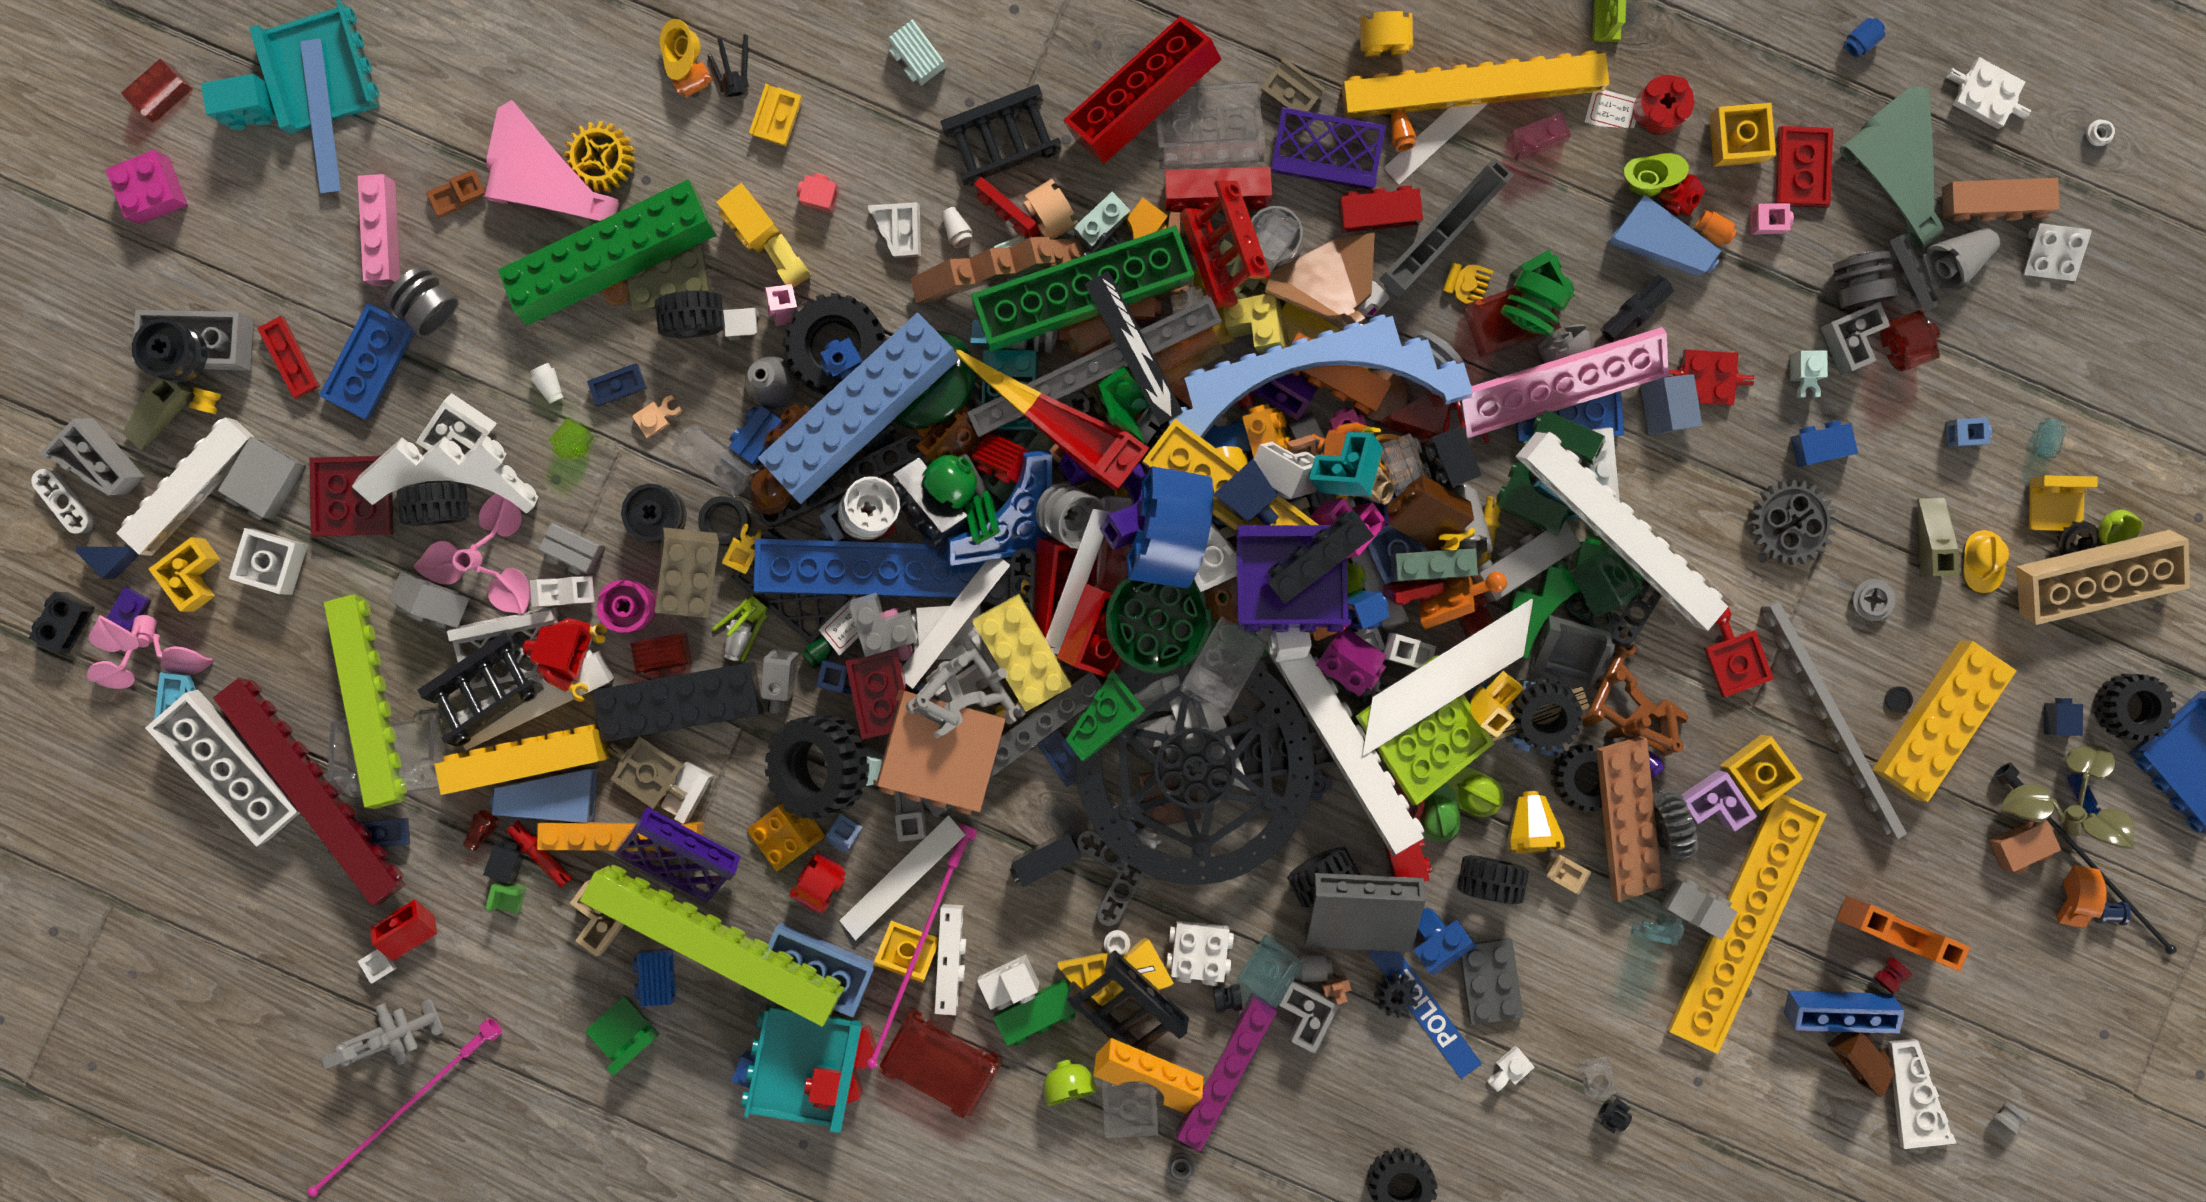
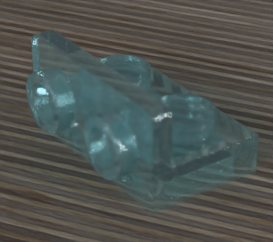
[1631,914,1684,946]

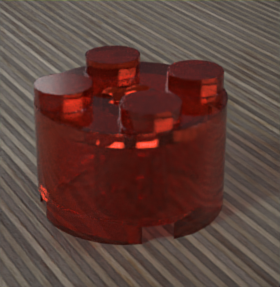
[1880,310,1940,371]

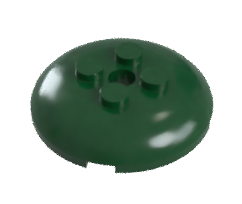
[893,330,976,429]
[1105,576,1211,673]

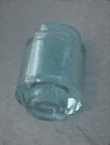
[2033,418,2067,458]

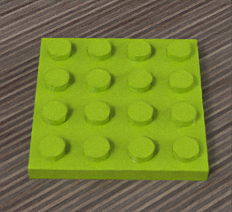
[1356,656,1495,805]

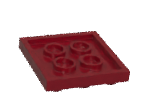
[309,456,393,537]

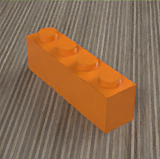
[1291,332,1392,415]

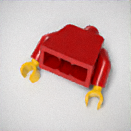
[523,618,607,702]

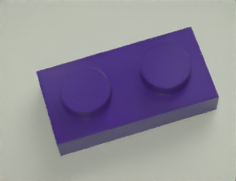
[106,587,151,632]

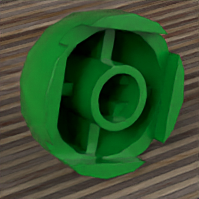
[922,455,977,509]

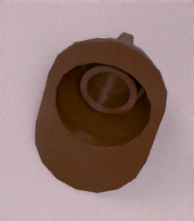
[750,466,792,514]

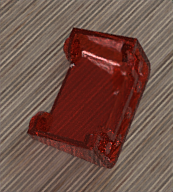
[879,1007,1003,1118]

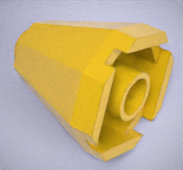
[1506,791,1565,853]

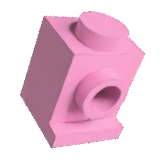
[1750,203,1794,235]
[766,284,797,326]

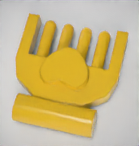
[1443,263,1494,309]

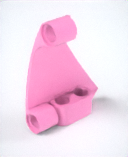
[484,100,619,223]

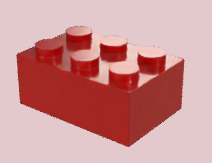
[1057,584,1122,678]

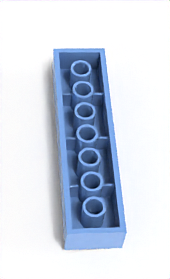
[758,312,959,504]

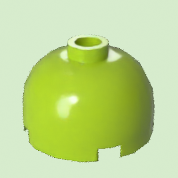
[1043,1060,1097,1106]

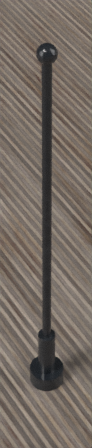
[1994,763,2177,955]

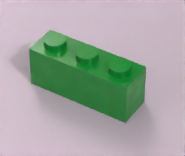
[993,978,1078,1046]

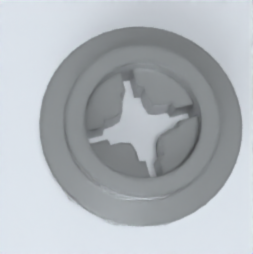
[1851,579,1895,621]

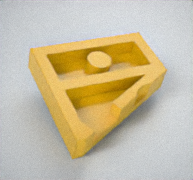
[1057,952,1113,1006]

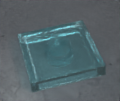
[1237,934,1305,1007]

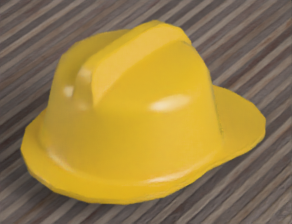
[659,19,701,80]
[1963,530,2009,593]

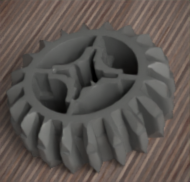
[1653,789,1698,861]

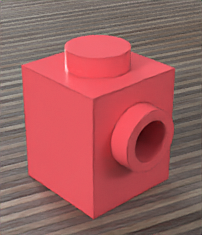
[797,173,839,214]

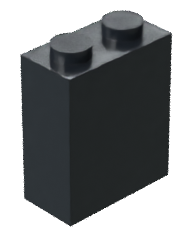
[1010,829,1082,887]

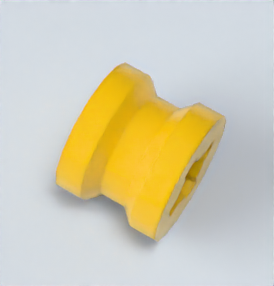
[188,387,221,414]

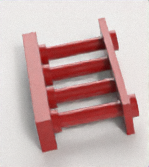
[1180,180,1271,308]

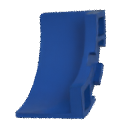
[1126,466,1213,588]

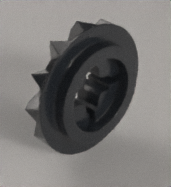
[2056,520,2100,555]

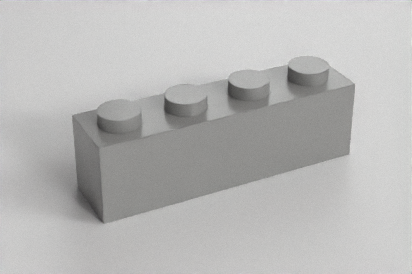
[1472,521,1581,603]

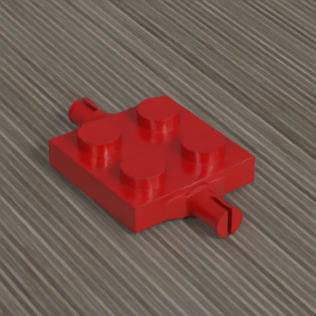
[1664,349,1754,406]

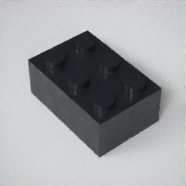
[1412,425,1482,489]
[892,458,968,556]

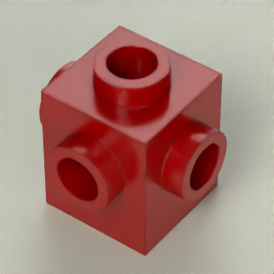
[1658,174,1706,217]

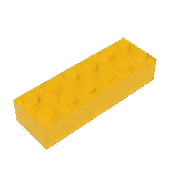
[1872,641,2017,802]
[434,724,612,795]

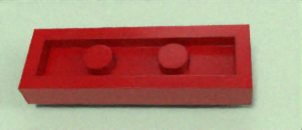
[974,177,1041,238]
[257,316,320,399]

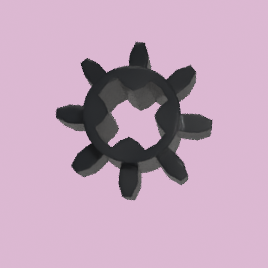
[1598,1098,1632,1134]

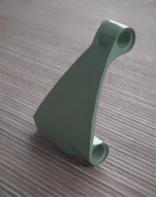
[1840,86,1944,250]

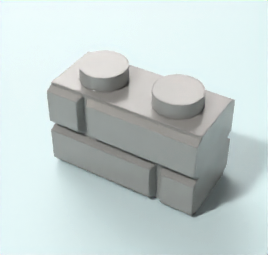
[539,523,605,576]

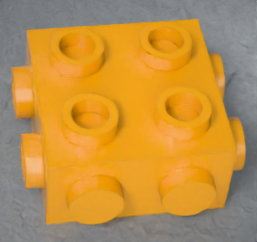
[1242,404,1291,457]

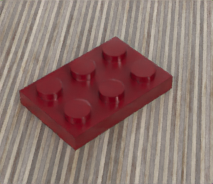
[845,650,907,740]

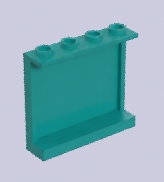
[249,0,380,134]
[740,1005,862,1133]

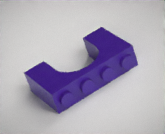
[1058,452,1146,550]

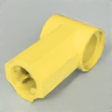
[763,234,811,288]

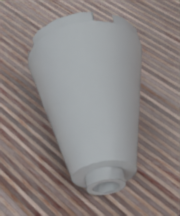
[1922,228,2000,293]
[745,356,798,409]
[1440,485,1493,559]

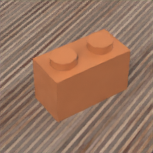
[1988,820,2061,873]

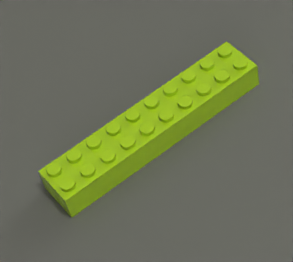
[580,865,845,1027]

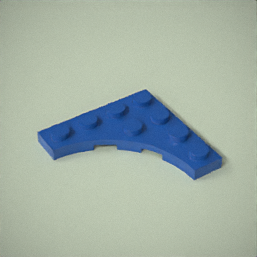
[947,450,1052,566]

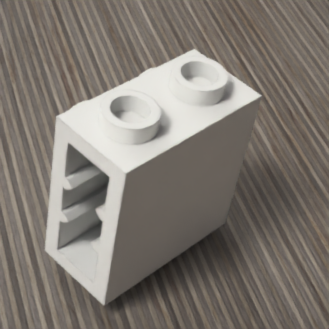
[1166,920,1234,986]

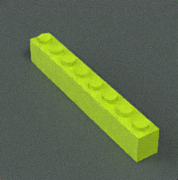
[324,594,407,809]

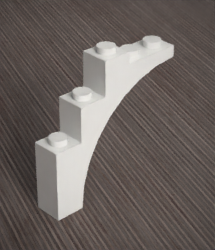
[352,436,539,514]

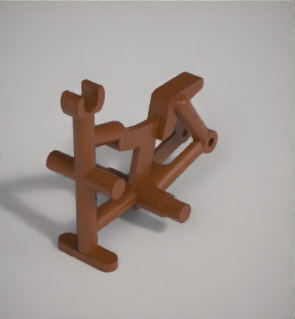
[1581,637,1688,756]

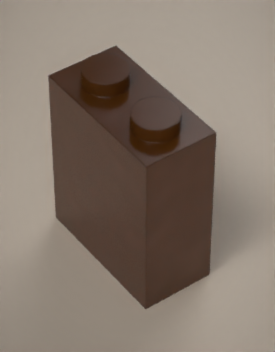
[1387,475,1474,551]

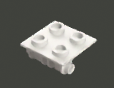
[2023,223,2092,281]

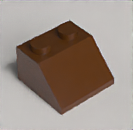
[1827,1032,1895,1098]

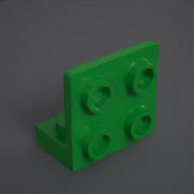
[1510,250,1575,298]
[1098,365,1149,443]
[586,996,660,1076]

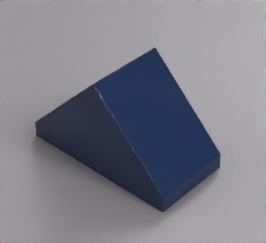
[76,547,139,579]

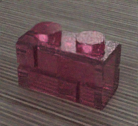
[1507,112,1571,162]

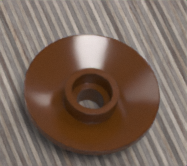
[1204,576,1237,624]

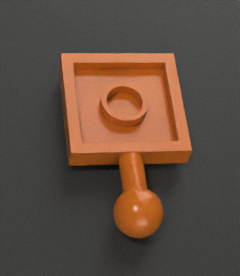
[1420,571,1507,629]

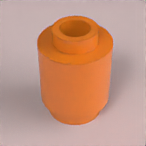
[671,61,713,98]
[1694,210,1737,246]

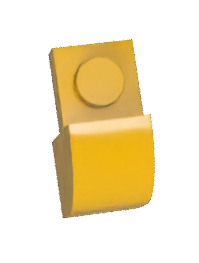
[1470,671,1524,738]

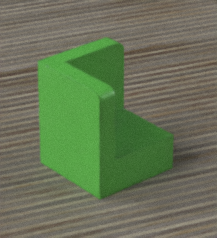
[485,881,526,914]

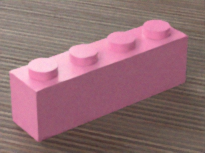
[358,174,400,286]

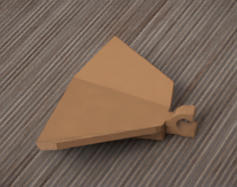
[1265,233,1375,325]

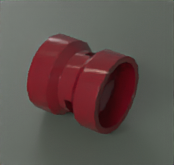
[1873,957,1912,995]

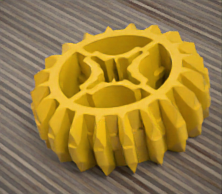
[563,121,636,193]

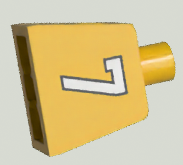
[1106,938,1174,999]

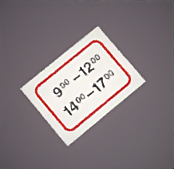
[1585,90,1636,128]
[819,596,859,656]

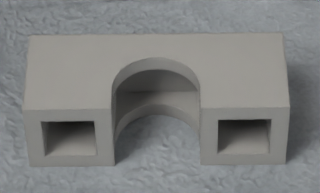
[895,791,927,842]

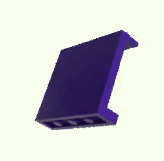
[1236,525,1351,633]

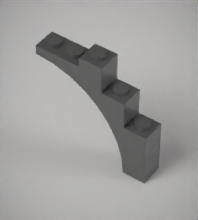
[1379,158,1514,298]

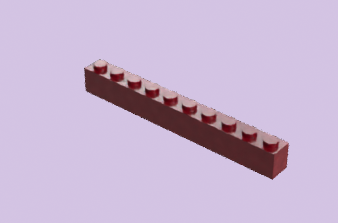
[213,678,406,906]

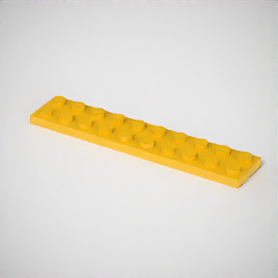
[1667,794,1827,1054]

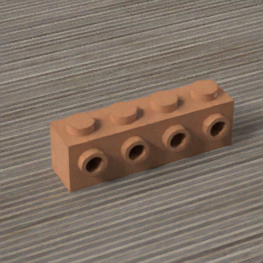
[1942,178,2060,222]

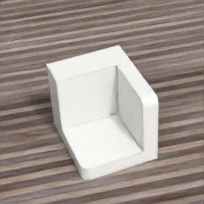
[723,308,759,340]

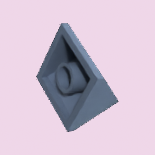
[1640,374,1703,436]

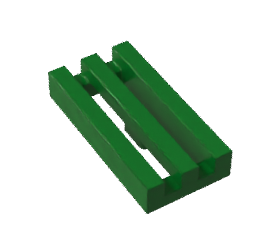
[965,491,1000,544]

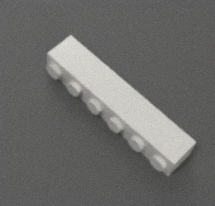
[116,417,254,556]
[456,649,614,750]

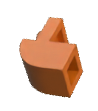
[2056,865,2107,928]

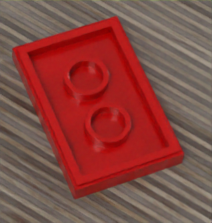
[1775,126,1833,208]

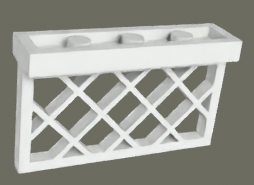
[447,606,559,689]

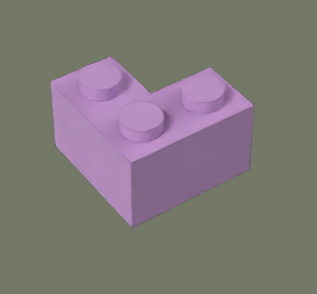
[1681,770,1757,831]

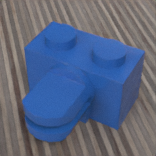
[1414,908,1477,976]

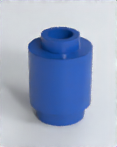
[1844,18,1885,58]

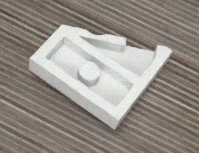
[868,202,921,258]

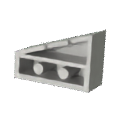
[39,418,145,496]

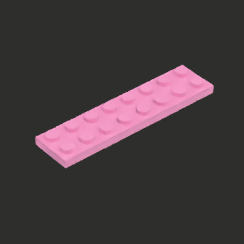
[1460,327,1669,438]

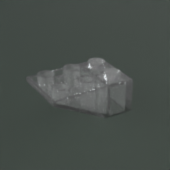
[1179,616,1268,716]

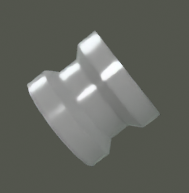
[1993,1101,2030,1135]

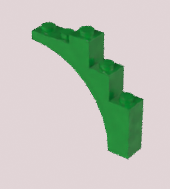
[1506,538,1645,659]

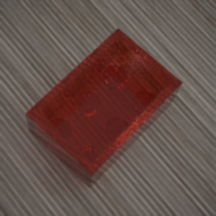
[1463,288,1561,358]

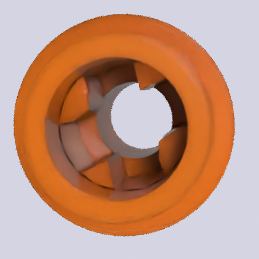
[1390,110,1417,152]

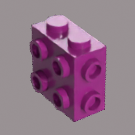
[1315,628,1387,696]

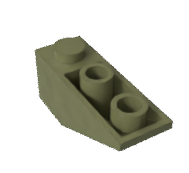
[123,378,195,451]
[1917,498,1960,577]

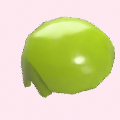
[2097,509,2143,545]

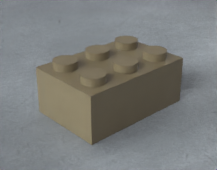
[654,527,719,618]

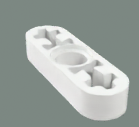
[31,469,94,534]

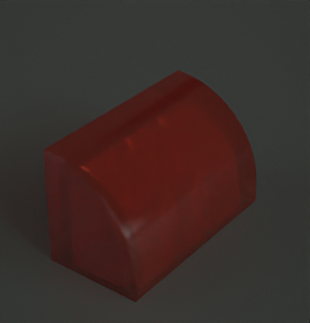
[121,58,193,123]

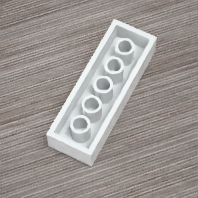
[145,690,300,847]

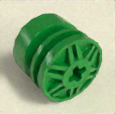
[1500,269,1573,336]

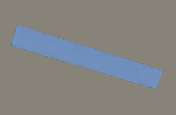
[300,39,341,193]

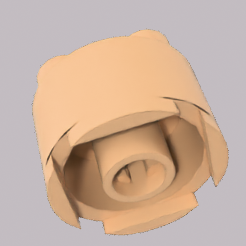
[1022,179,1078,240]

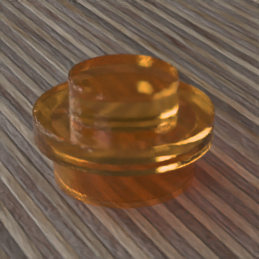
[603,281,630,306]

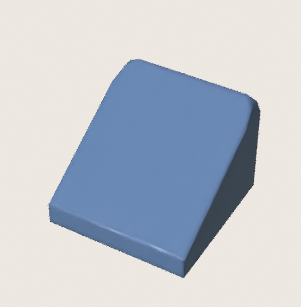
[824,814,862,854]

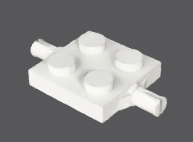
[1946,57,2031,130]

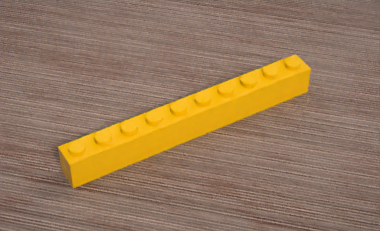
[1341,50,1609,119]

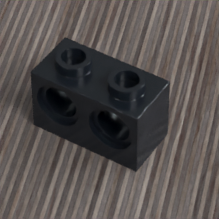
[28,592,95,653]

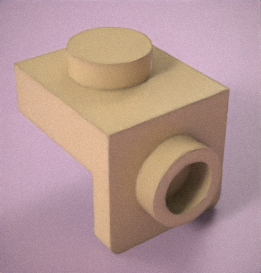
[1546,854,1591,895]

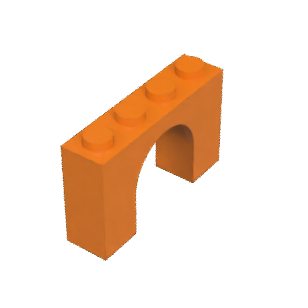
[1836,896,1970,972]

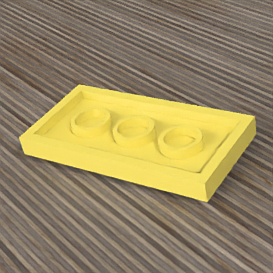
[972,594,1072,712]

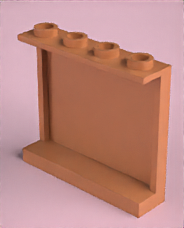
[873,690,1006,815]

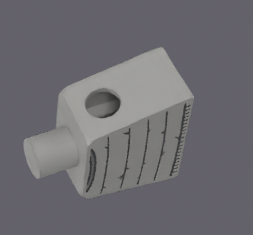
[761,649,799,714]

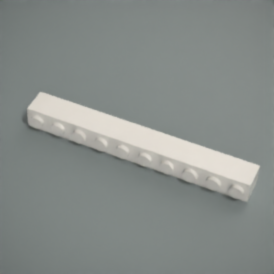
[1516,432,1728,631]
[1256,628,1424,857]

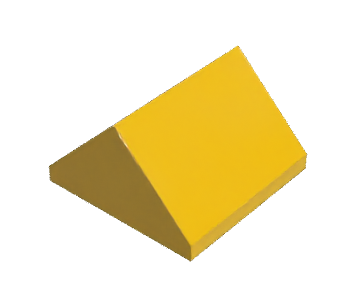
[873,921,939,983]

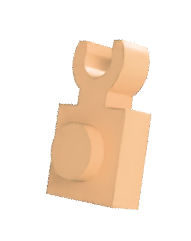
[632,395,683,439]

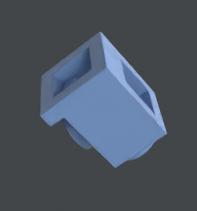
[1946,418,1992,448]

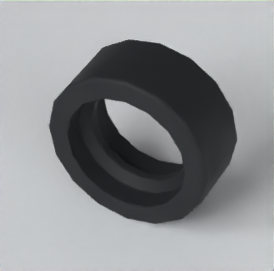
[698,496,751,546]

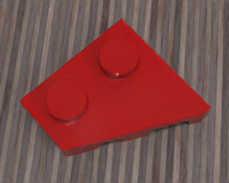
[1383,579,1444,605]

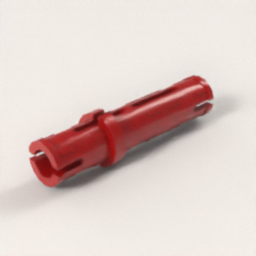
[505,820,573,889]

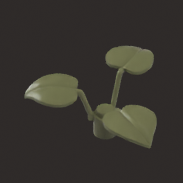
[2001,745,2134,849]

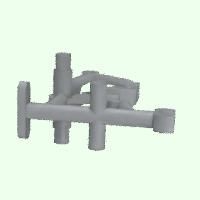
[906,630,1026,738]
[320,999,443,1069]

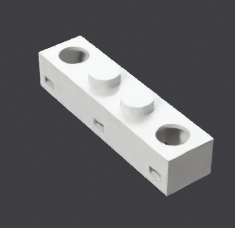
[935,904,967,1015]

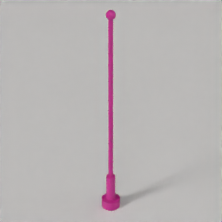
[867,823,977,1069]
[307,1018,502,1197]

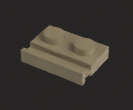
[1260,58,1325,119]

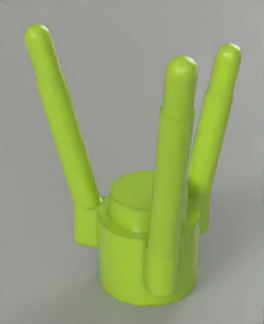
[712,596,768,662]

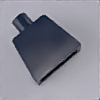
[1213,459,1279,525]

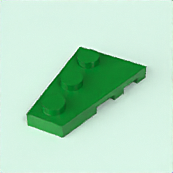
[1066,669,1146,762]

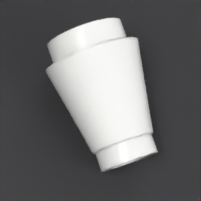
[941,207,973,248]
[530,363,563,404]
[724,620,752,661]

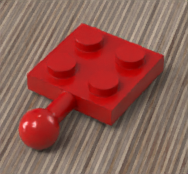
[1704,607,1774,697]

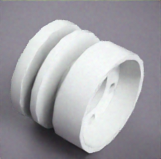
[837,477,900,540]

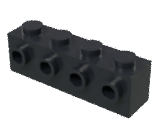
[1264,510,1374,604]

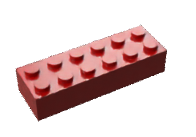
[1063,16,1222,165]

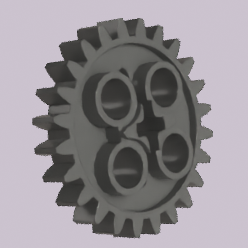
[1748,479,1837,565]

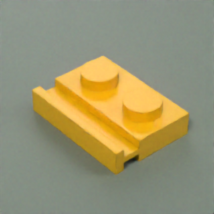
[749,83,803,147]

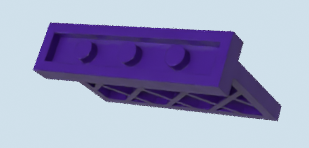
[1270,107,1386,190]
[614,807,741,903]

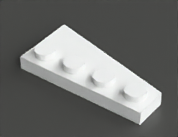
[1194,522,1237,592]
[1888,1039,1956,1149]

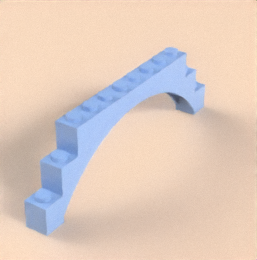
[1169,315,1473,439]

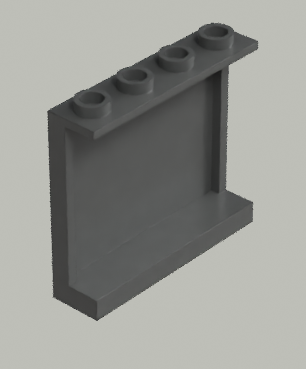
[1305,873,1426,952]

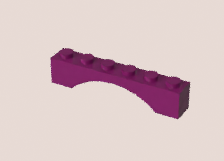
[1176,993,1277,1152]

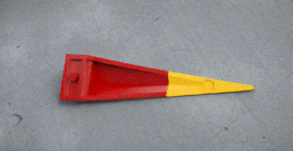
[956,350,1149,492]

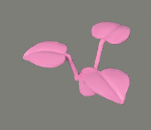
[413,493,531,614]
[86,615,213,689]

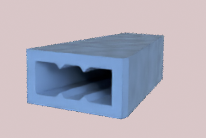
[1607,195,1721,277]
[489,768,598,823]

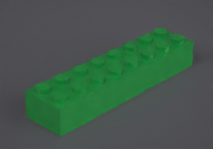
[498,179,717,326]
[971,225,1194,352]

